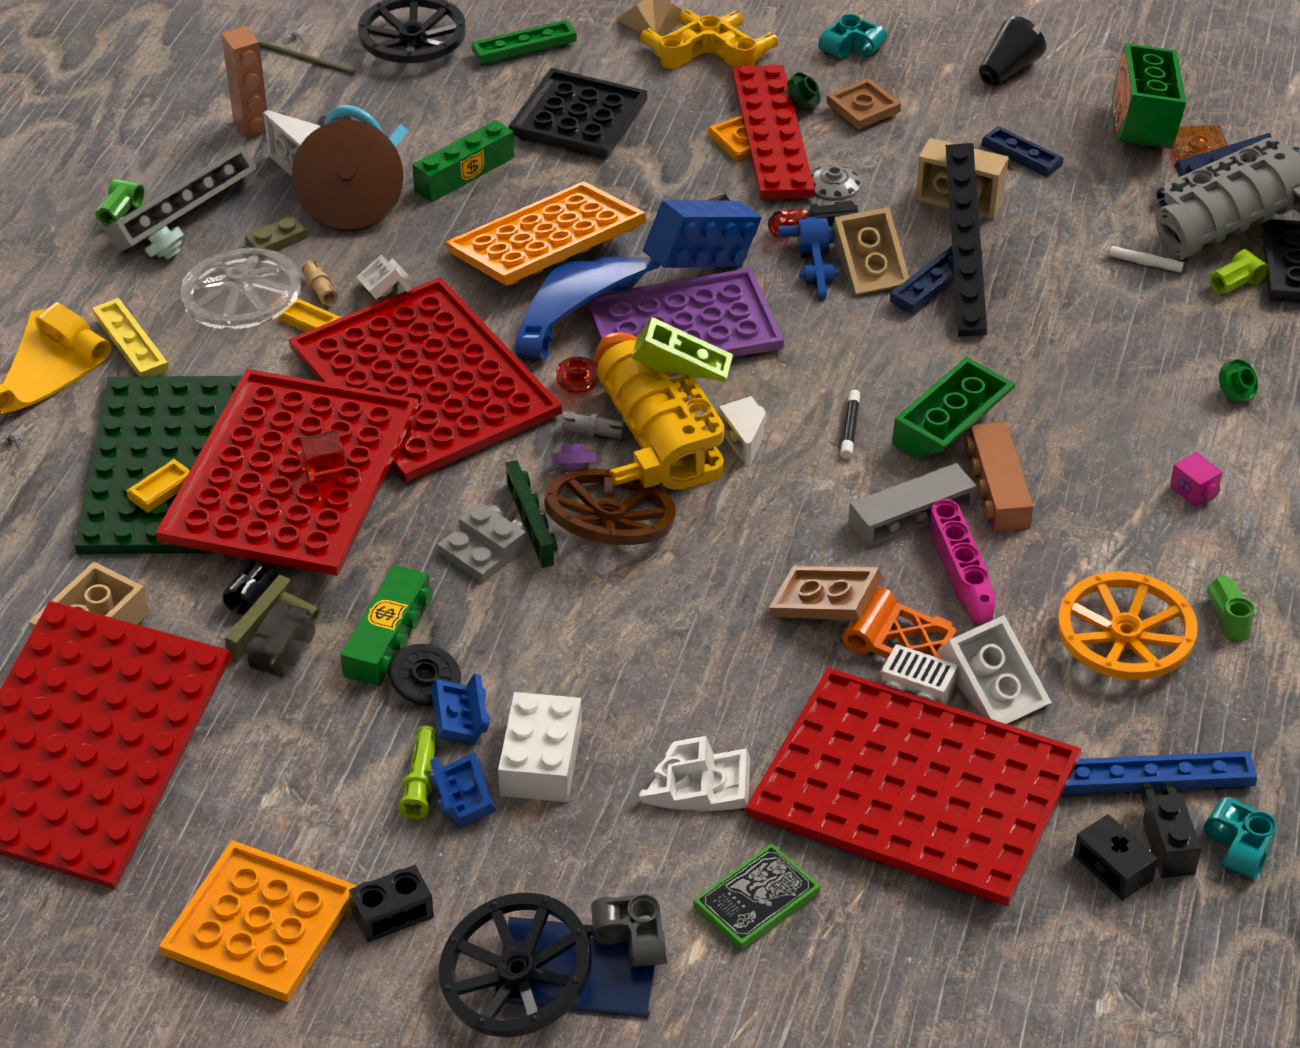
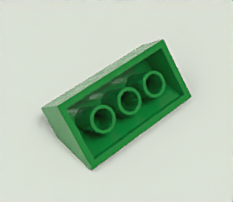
[892,356,1015,458]

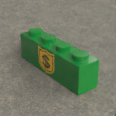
[412,120,515,203]
[340,565,433,686]

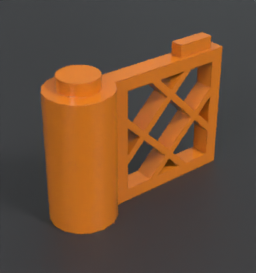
[842,587,957,659]

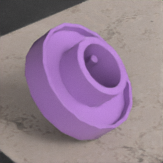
[551,444,596,473]

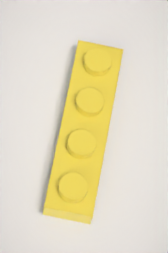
[92,298,169,377]

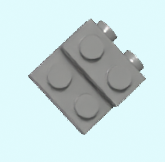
[437,502,527,583]

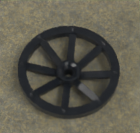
[358,0,466,63]
[439,893,592,1037]

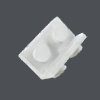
[356,255,412,300]

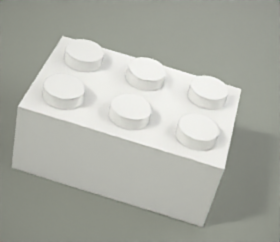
[498,692,582,802]

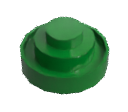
[1219,359,1258,404]

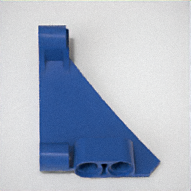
[515,257,660,360]

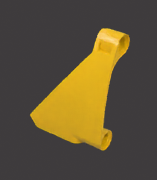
[0,302,111,414]

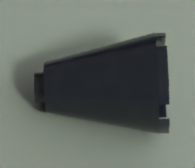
[979,16,1046,86]

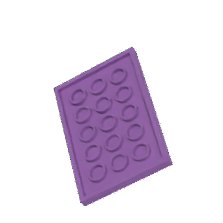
[586,268,784,358]

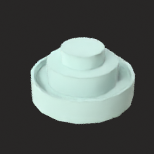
[144,226,184,260]

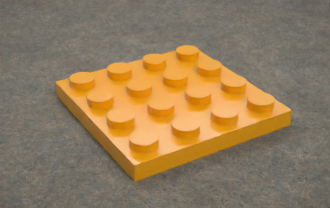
[159,840,357,1003]

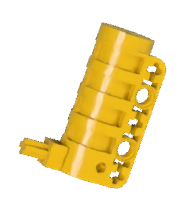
[597,340,724,490]

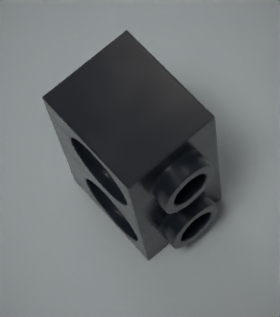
[349,865,434,943]

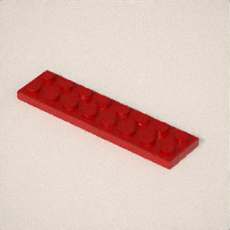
[732,64,815,199]

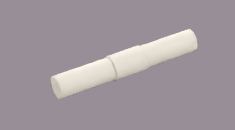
[1109,246,1184,273]

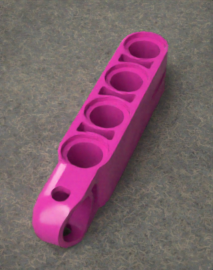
[929,499,995,626]

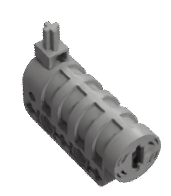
[1155,138,1300,260]

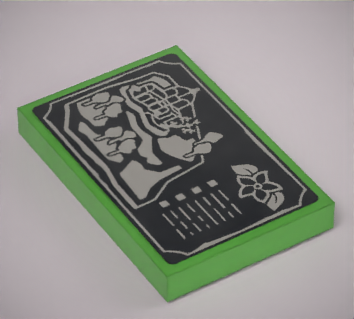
[693,843,821,951]

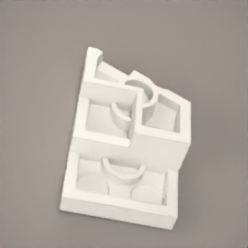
[639,736,750,811]

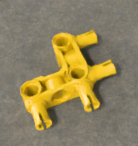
[640,9,778,69]

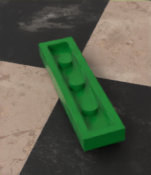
[472,20,577,64]

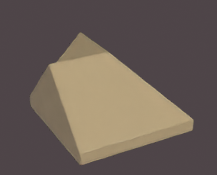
[617,0,683,36]

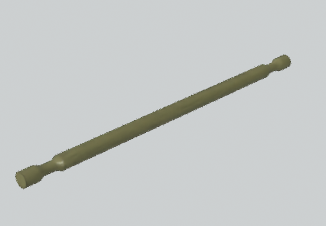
[259,41,356,75]

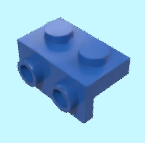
[431,674,490,745]
[429,752,496,828]

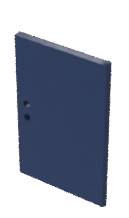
[493,917,655,1018]

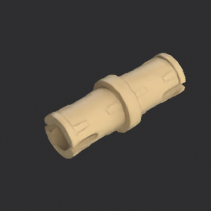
[301,260,338,306]

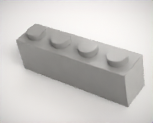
[848,463,976,549]

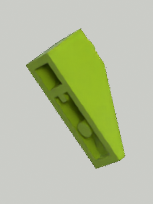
[631,317,733,381]

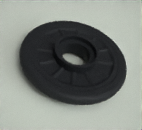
[389,644,461,705]

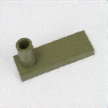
[225,575,320,664]

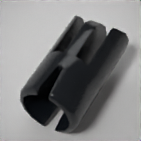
[222,559,278,614]

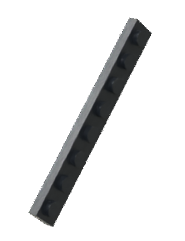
[945,143,987,337]

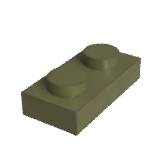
[244,215,308,258]

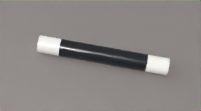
[840,390,861,459]

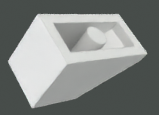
[719,396,767,466]

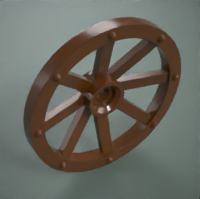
[544,469,676,545]

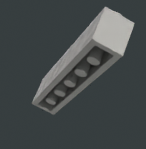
[103,145,257,253]

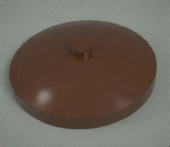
[292,120,403,231]

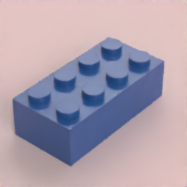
[642,200,762,268]

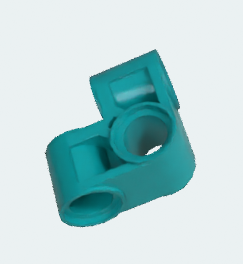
[818,14,887,59]
[1204,797,1277,880]

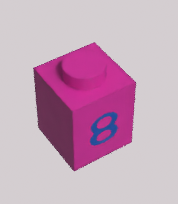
[1170,452,1223,507]

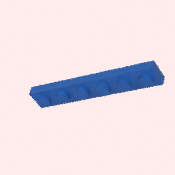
[1062,751,1257,795]

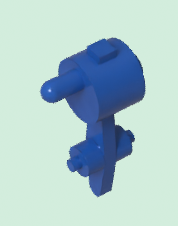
[777,217,839,299]

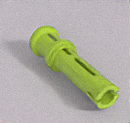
[398,726,437,820]

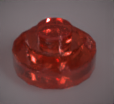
[556,356,599,393]

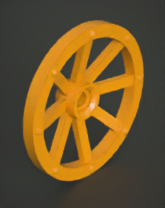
[1058,571,1198,680]

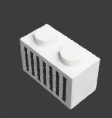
[880,644,958,705]

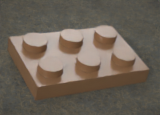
[769,566,882,620]

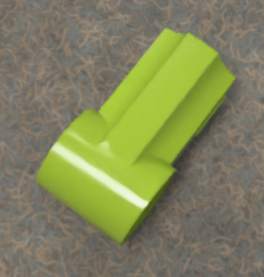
[1209,249,1269,295]

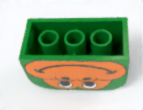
[1111,43,1186,149]

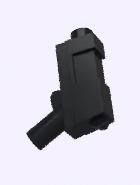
[805,201,859,226]

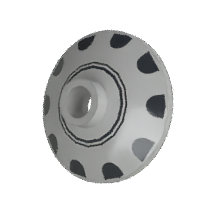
[811,164,861,200]

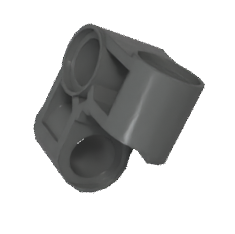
[591,894,667,967]

